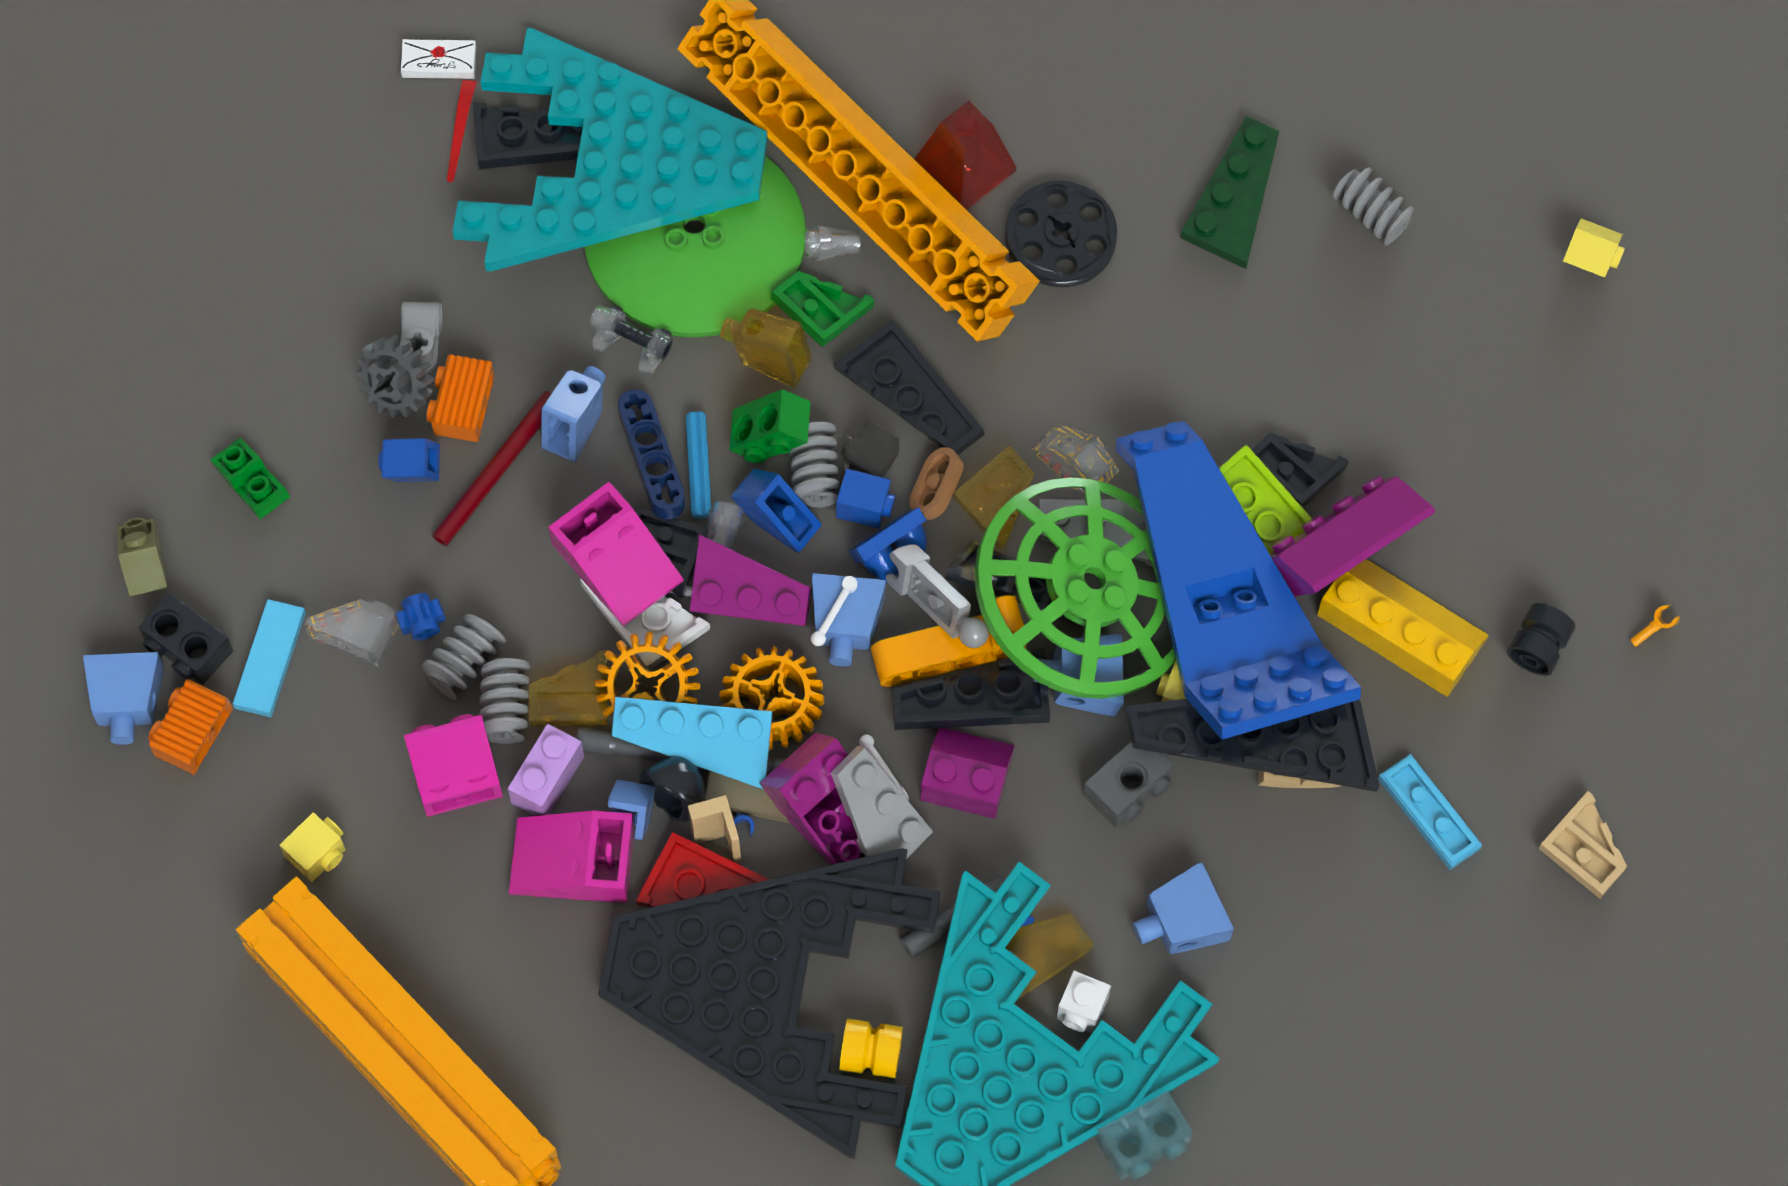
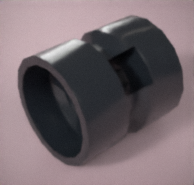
[1507,603,1576,676]

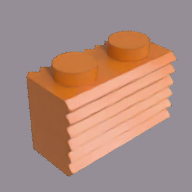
[427,354,495,442]
[148,679,233,775]

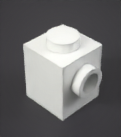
[1057,971,1111,1033]

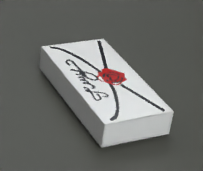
[401,39,477,79]

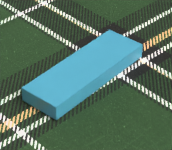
[233,599,306,718]
[1378,754,1482,870]

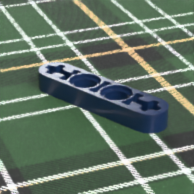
[618,389,685,519]

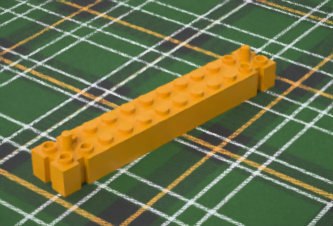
[677,0,1040,342]

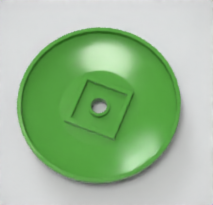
[585,157,806,337]

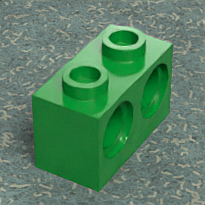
[729,389,811,463]

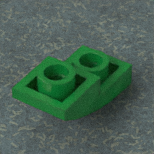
[210,438,290,519]

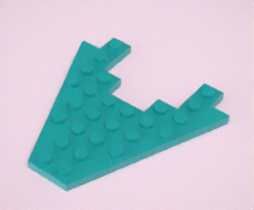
[452,28,768,271]
[894,862,1220,1186]

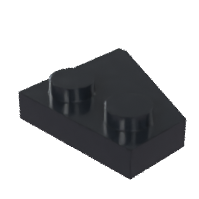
[1251,433,1349,508]

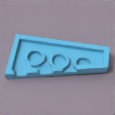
[612,697,773,789]

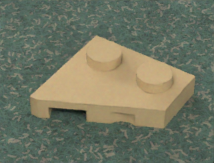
[1539,791,1627,899]

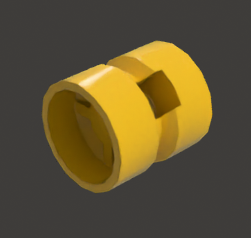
[839,1018,903,1078]

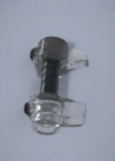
[589,305,673,377]

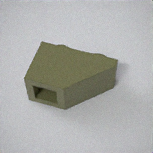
[117,518,167,597]

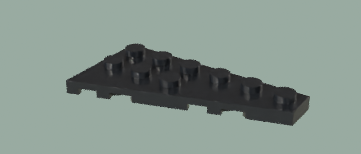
[1126,678,1380,792]

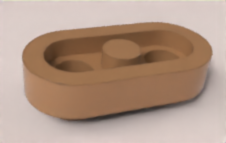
[909,447,964,520]

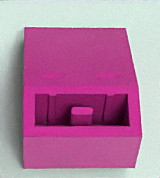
[548,482,684,627]
[404,714,503,817]
[509,811,635,903]

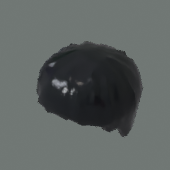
[639,756,705,823]

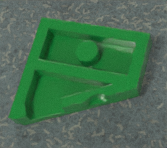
[770,271,875,347]

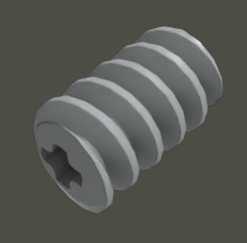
[1332,167,1415,246]
[790,422,839,508]
[422,614,506,700]
[479,658,530,744]

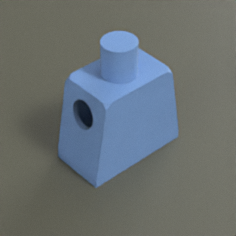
[542,366,606,463]
[812,573,886,667]
[1033,634,1124,717]
[83,652,164,745]
[1132,862,1234,954]

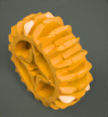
[595,632,701,716]
[719,646,824,751]

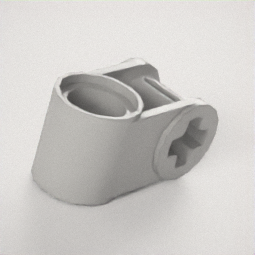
[400,302,443,374]

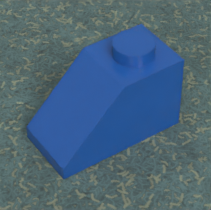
[730,469,822,553]

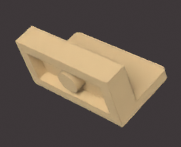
[688,795,741,863]

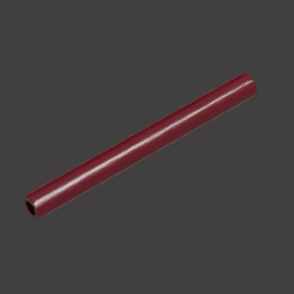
[432,391,552,547]

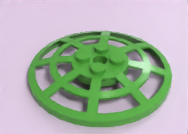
[974,477,1176,699]

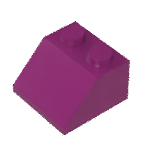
[920,728,1015,819]

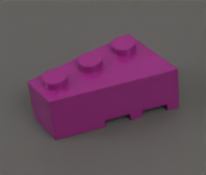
[690,534,812,627]

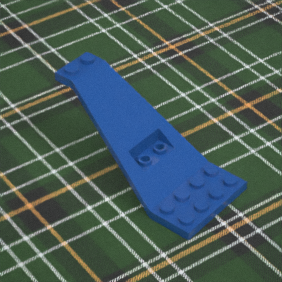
[1116,421,1361,740]

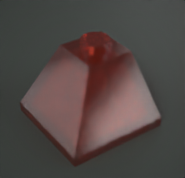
[914,101,1017,210]

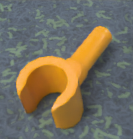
[1630,605,1680,647]

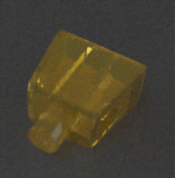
[720,308,812,388]

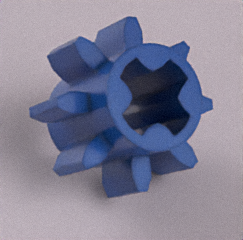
[395,593,446,641]

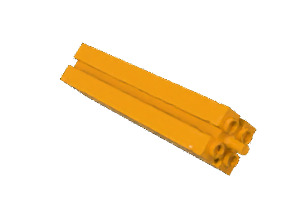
[235,876,561,1186]

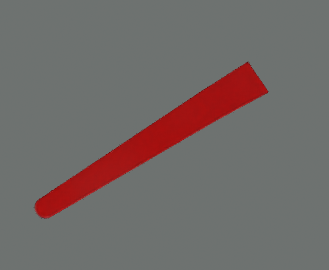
[447,80,477,183]

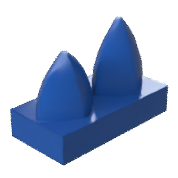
[848,507,927,583]

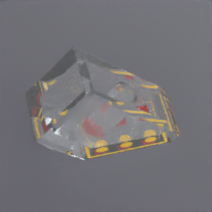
[1031,424,1119,492]
[305,599,399,667]

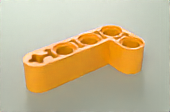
[870,596,1026,687]

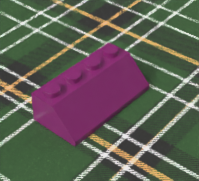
[1270,475,1436,597]

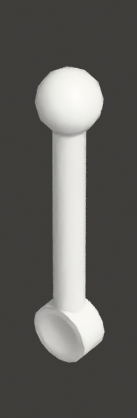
[811,576,857,646]
[859,734,910,800]

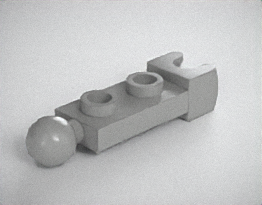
[886,544,989,648]

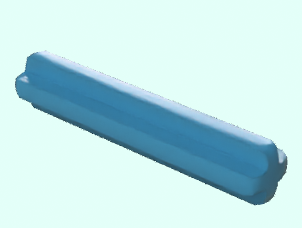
[685,411,712,519]

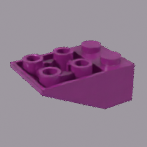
[759,733,865,865]

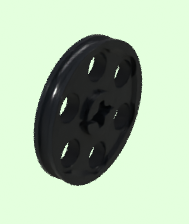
[1005,181,1117,287]

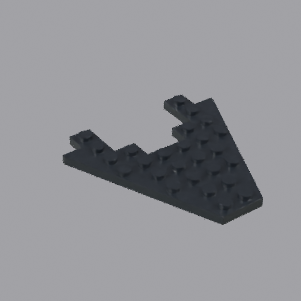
[598,848,941,1159]

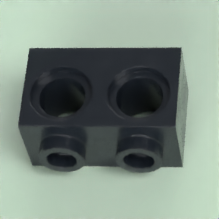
[139,593,233,685]

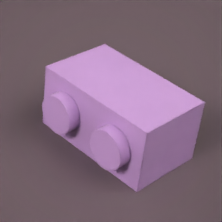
[508,724,584,816]

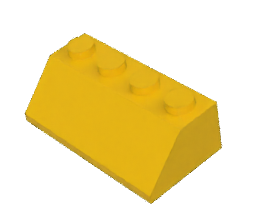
[1317,559,1489,697]

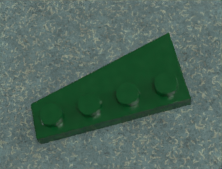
[1180,116,1279,269]

